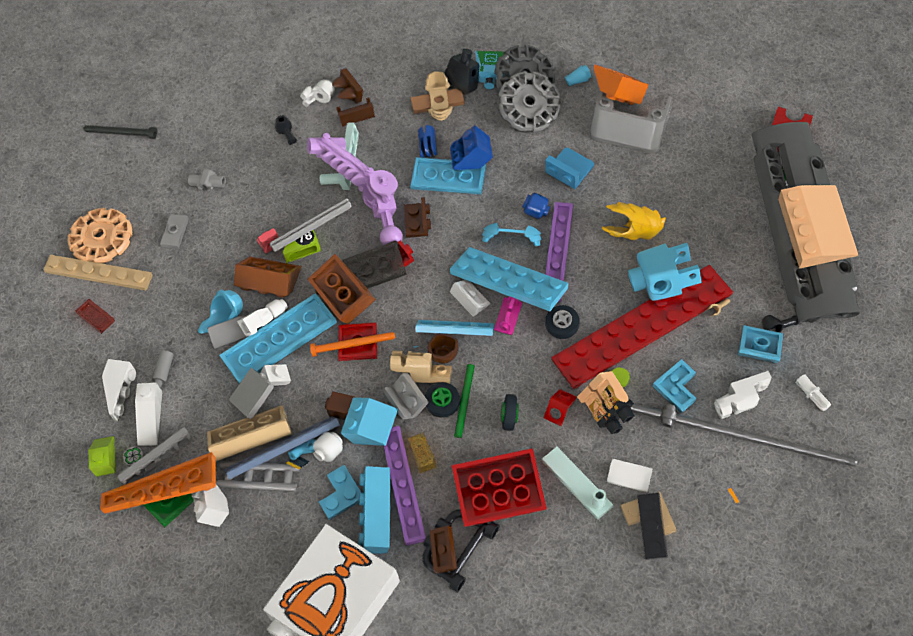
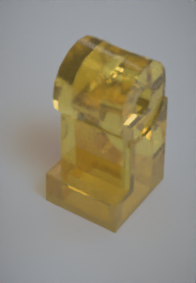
[408,432,437,474]

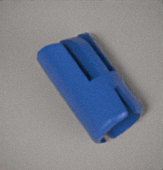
[418,125,437,158]

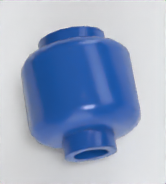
[522,192,550,219]

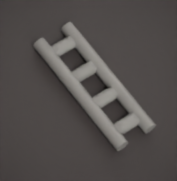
[216,461,300,491]

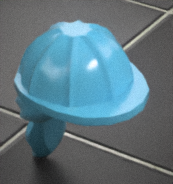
[198,289,243,334]

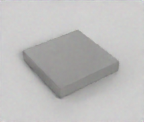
[229,368,274,419]

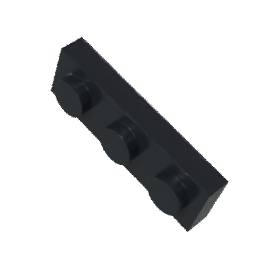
[637,493,668,559]

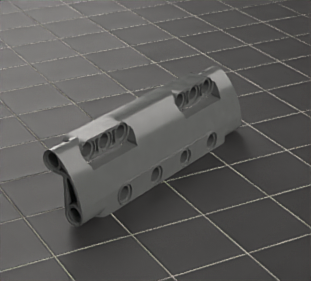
[752,122,860,325]

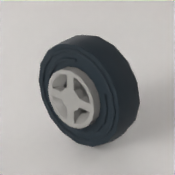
[545,305,580,339]

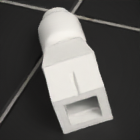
[237,299,288,337]

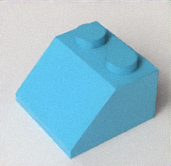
[341,398,398,446]

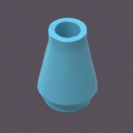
[565,65,592,86]

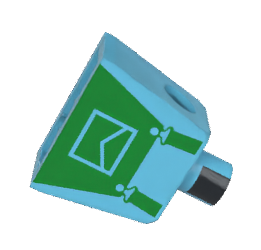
[475,51,508,89]

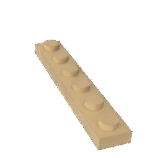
[43,255,153,291]

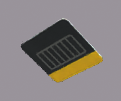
[286,457,309,470]

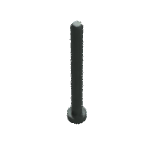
[83,125,157,139]

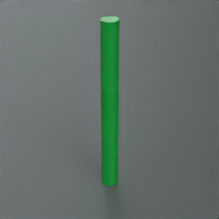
[454,364,475,438]

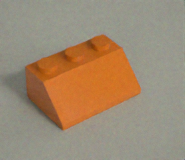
[593,64,649,105]

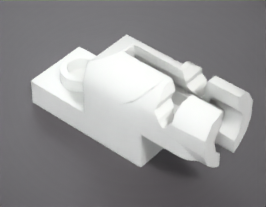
[714,371,772,419]

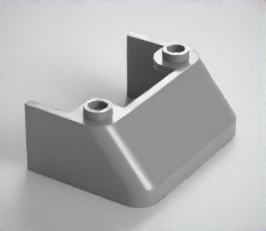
[590,91,672,153]

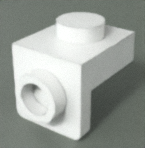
[259,364,291,386]

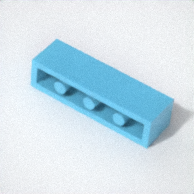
[358,466,390,554]

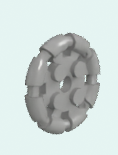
[498,71,561,132]

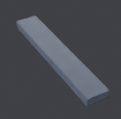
[224,416,340,479]

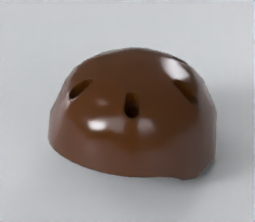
[427,333,458,364]

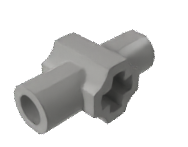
[188,169,226,192]

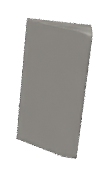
[207,316,248,349]

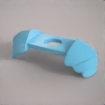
[482,223,542,246]

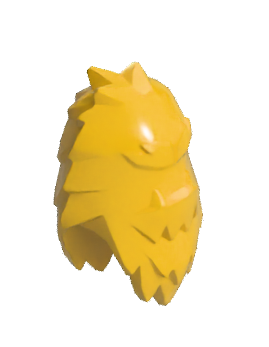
[602,202,666,241]

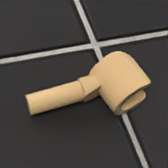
[707,298,730,316]

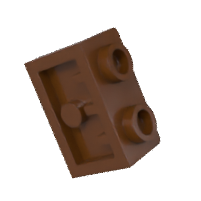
[404,197,431,238]

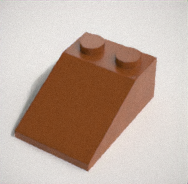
[307,254,376,324]

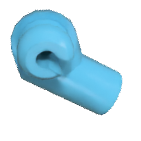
[288,439,316,460]

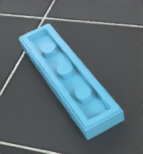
[416,320,494,336]

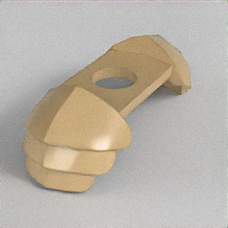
[425,71,453,121]

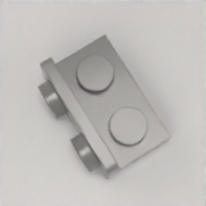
[383,373,428,419]

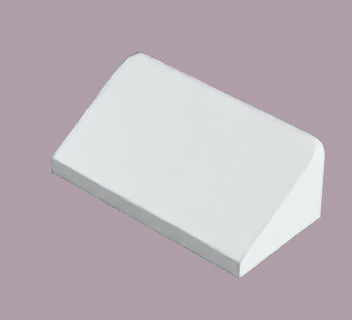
[450,280,490,317]
[607,459,653,493]

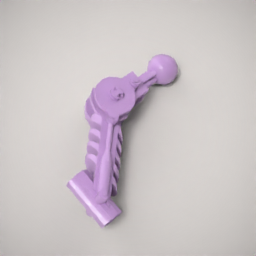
[307,133,403,249]

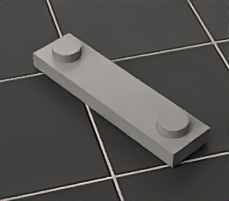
[117,427,193,485]

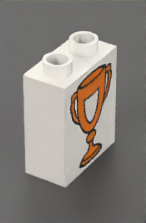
[263,524,400,636]

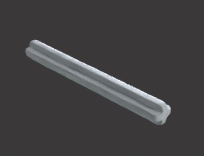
[270,198,352,252]

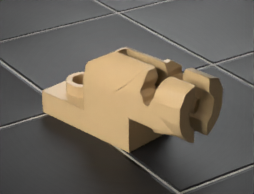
[390,350,452,384]

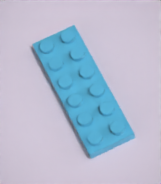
[450,247,568,311]
[219,293,337,384]

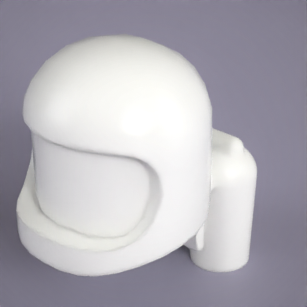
[300,80,335,107]

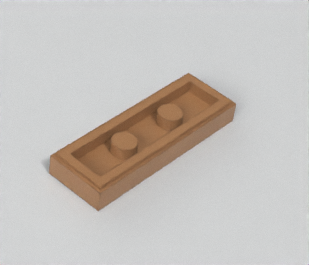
[411,89,464,114]

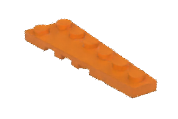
[100,452,216,514]

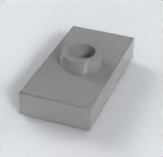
[160,214,189,249]

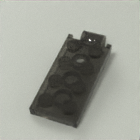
[315,240,407,295]

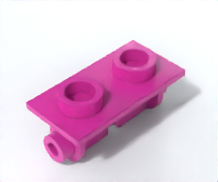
[494,296,522,336]

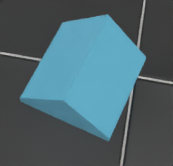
[737,325,783,363]

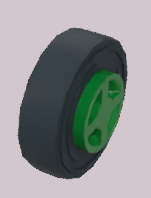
[425,382,460,418]
[500,394,519,431]

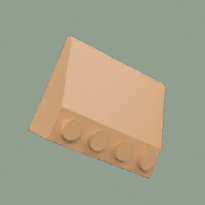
[778,185,858,269]

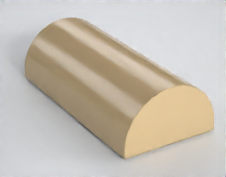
[207,405,292,461]

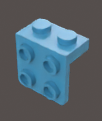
[545,148,594,189]

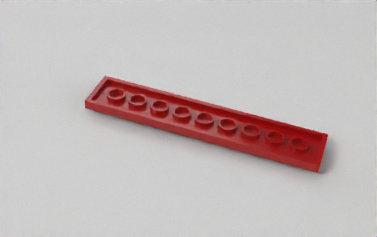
[551,264,733,389]

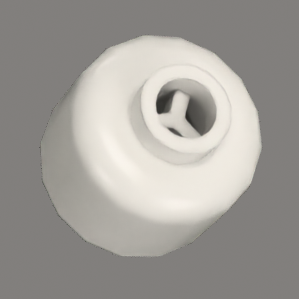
[313,432,343,462]

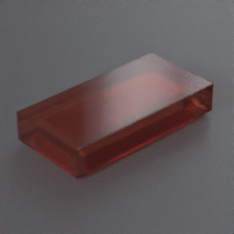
[75,299,115,334]

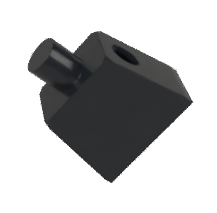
[444,49,480,94]

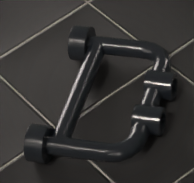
[422,509,500,593]

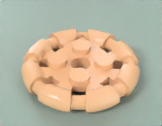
[68,208,133,264]

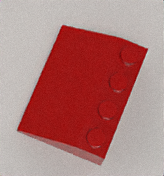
[451,448,547,527]

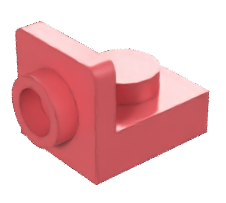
[257,228,278,254]

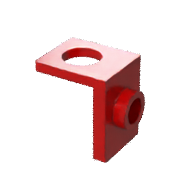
[543,389,577,426]

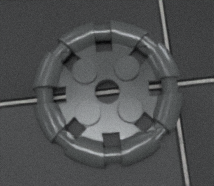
[494,45,555,105]

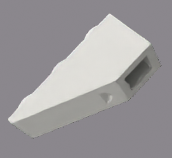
[102,359,136,422]
[192,484,229,527]

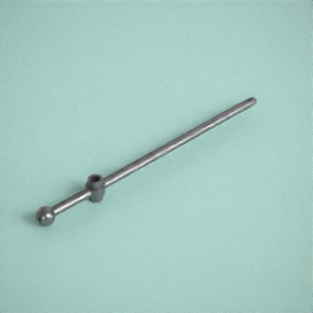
[631,403,858,466]

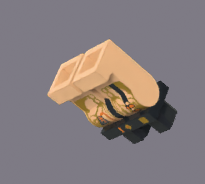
[577,371,635,434]

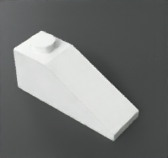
[135,383,162,447]

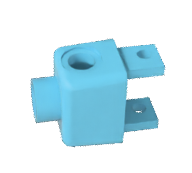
[628,243,702,301]

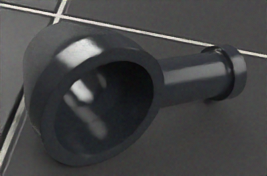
[275,115,297,145]
[762,315,798,333]

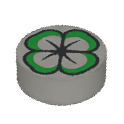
[123,446,145,466]

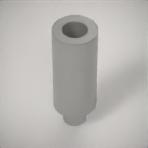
[152,350,174,389]

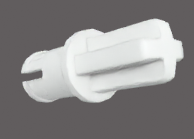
[795,374,831,411]

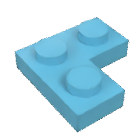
[653,359,696,413]
[319,465,361,520]

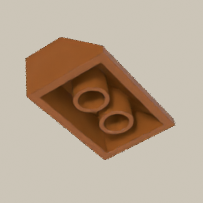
[234,256,301,297]

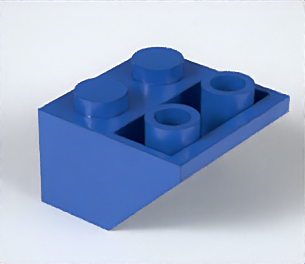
[450,125,493,170]

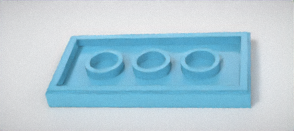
[410,157,486,194]

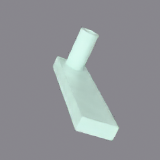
[320,123,359,190]
[542,447,613,520]

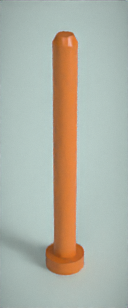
[310,332,395,357]

